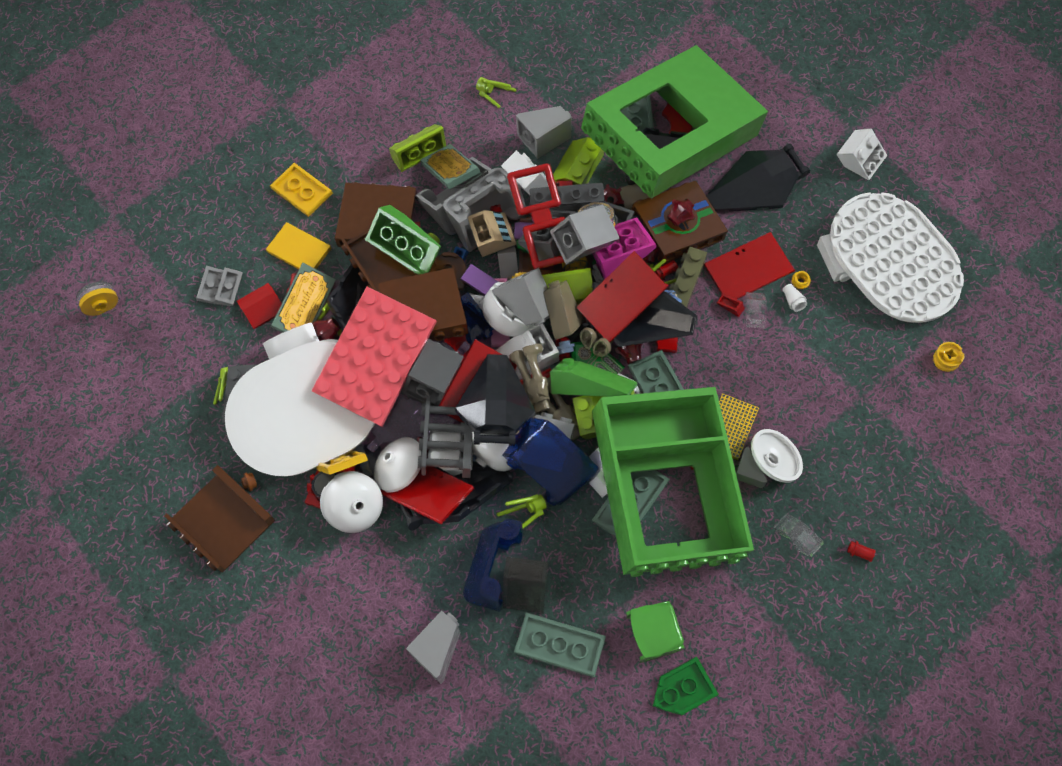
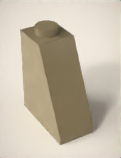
[544,280,585,340]

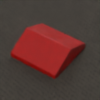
[237,283,282,329]

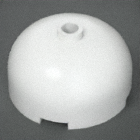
[482,282,534,337]
[472,432,524,471]
[320,471,383,533]

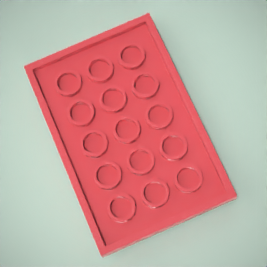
[312,287,437,427]

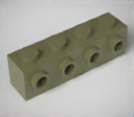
[669,247,707,308]

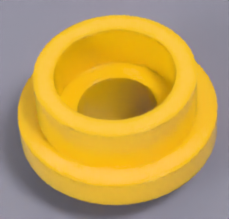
[791,271,811,289]

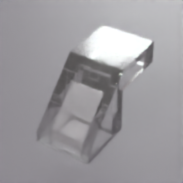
[745,292,766,328]
[774,513,824,557]

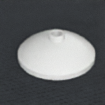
[751,429,803,483]
[374,437,423,492]

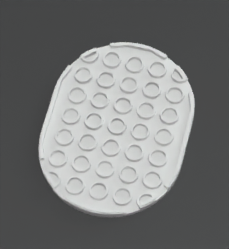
[830,192,964,323]
[225,342,375,476]

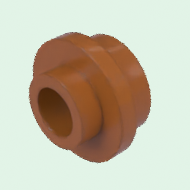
[241,472,257,492]

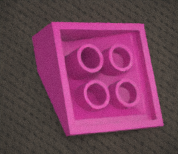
[592,217,656,280]

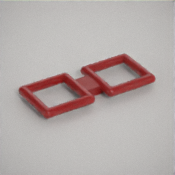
[507,163,565,269]

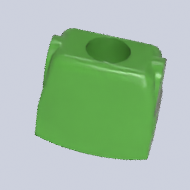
[626,601,685,663]

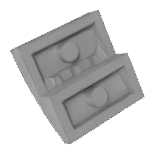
[196,266,243,306]

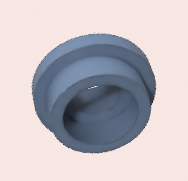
[557,340,575,354]

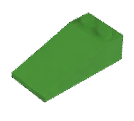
[365,205,441,275]
[550,358,637,397]

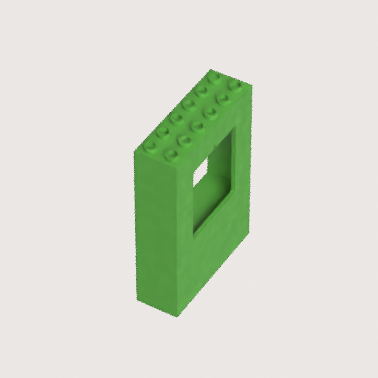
[581,45,768,199]
[592,387,754,577]

